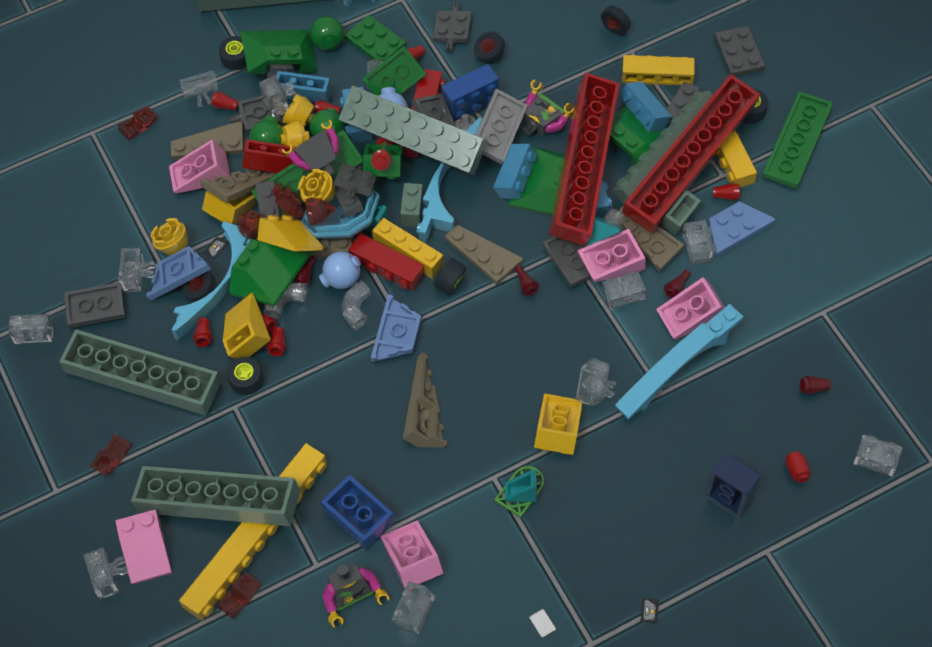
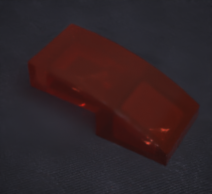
[118,106,158,140]
[90,434,132,476]
[218,572,261,619]

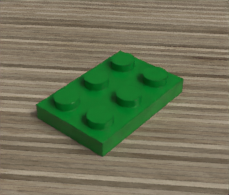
[345,15,406,65]
[363,45,426,96]

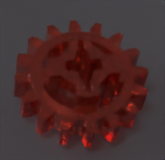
[271,182,305,219]

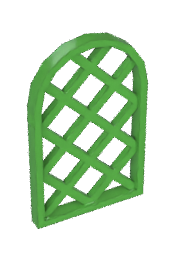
[494,466,544,518]

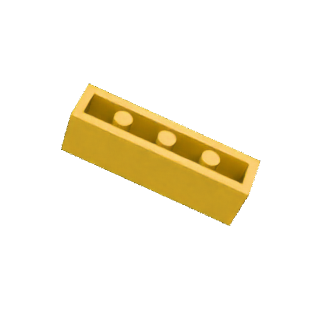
[622,55,694,85]
[716,131,757,187]
[372,218,444,279]

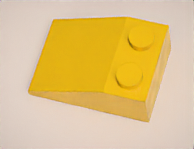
[202,171,258,225]
[257,214,323,251]
[534,393,583,455]

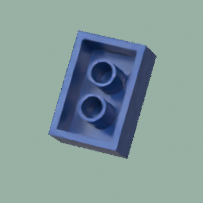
[441,64,499,122]
[321,475,395,550]

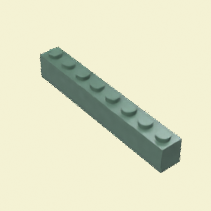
[612,91,713,204]

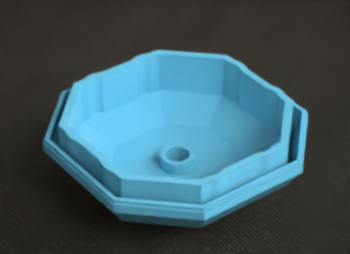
[301,189,380,239]

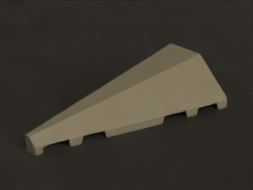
[403,353,447,448]

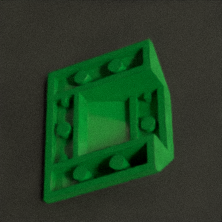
[240,30,317,74]
[609,106,663,166]
[508,146,565,215]
[229,239,313,306]

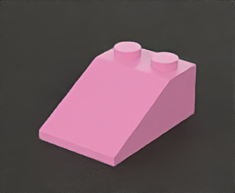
[169,139,230,194]
[577,229,645,282]
[656,277,725,340]
[115,509,172,585]
[380,520,443,590]

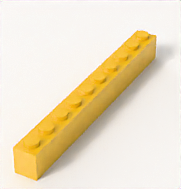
[179,443,327,621]

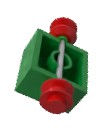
[363,136,403,179]

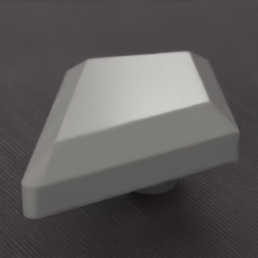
[454,114,476,131]

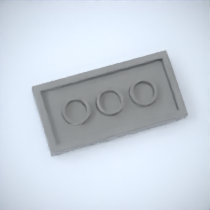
[475,89,528,164]

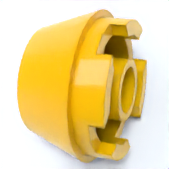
[282,94,314,124]
[281,121,309,147]
[298,169,336,206]
[150,218,188,256]

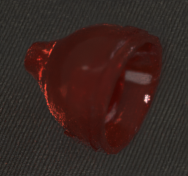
[305,197,335,226]
[237,210,264,239]

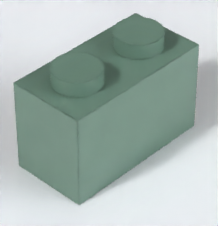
[400,183,423,227]
[660,190,701,235]

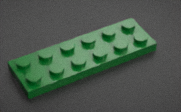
[762,91,833,189]
[251,130,363,216]

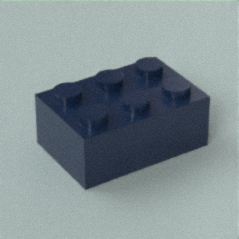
[706,453,761,518]

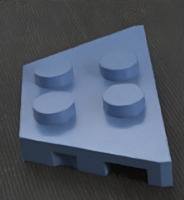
[709,201,775,257]
[146,246,211,301]
[371,294,421,362]

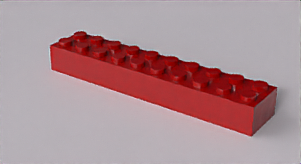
[549,72,620,246]
[622,74,760,234]

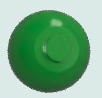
[310,16,344,51]
[309,108,345,137]
[249,116,283,145]

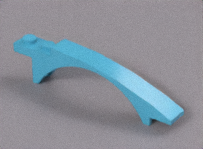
[417,118,482,243]
[172,213,259,340]
[615,304,744,420]

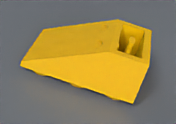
[223,293,271,359]

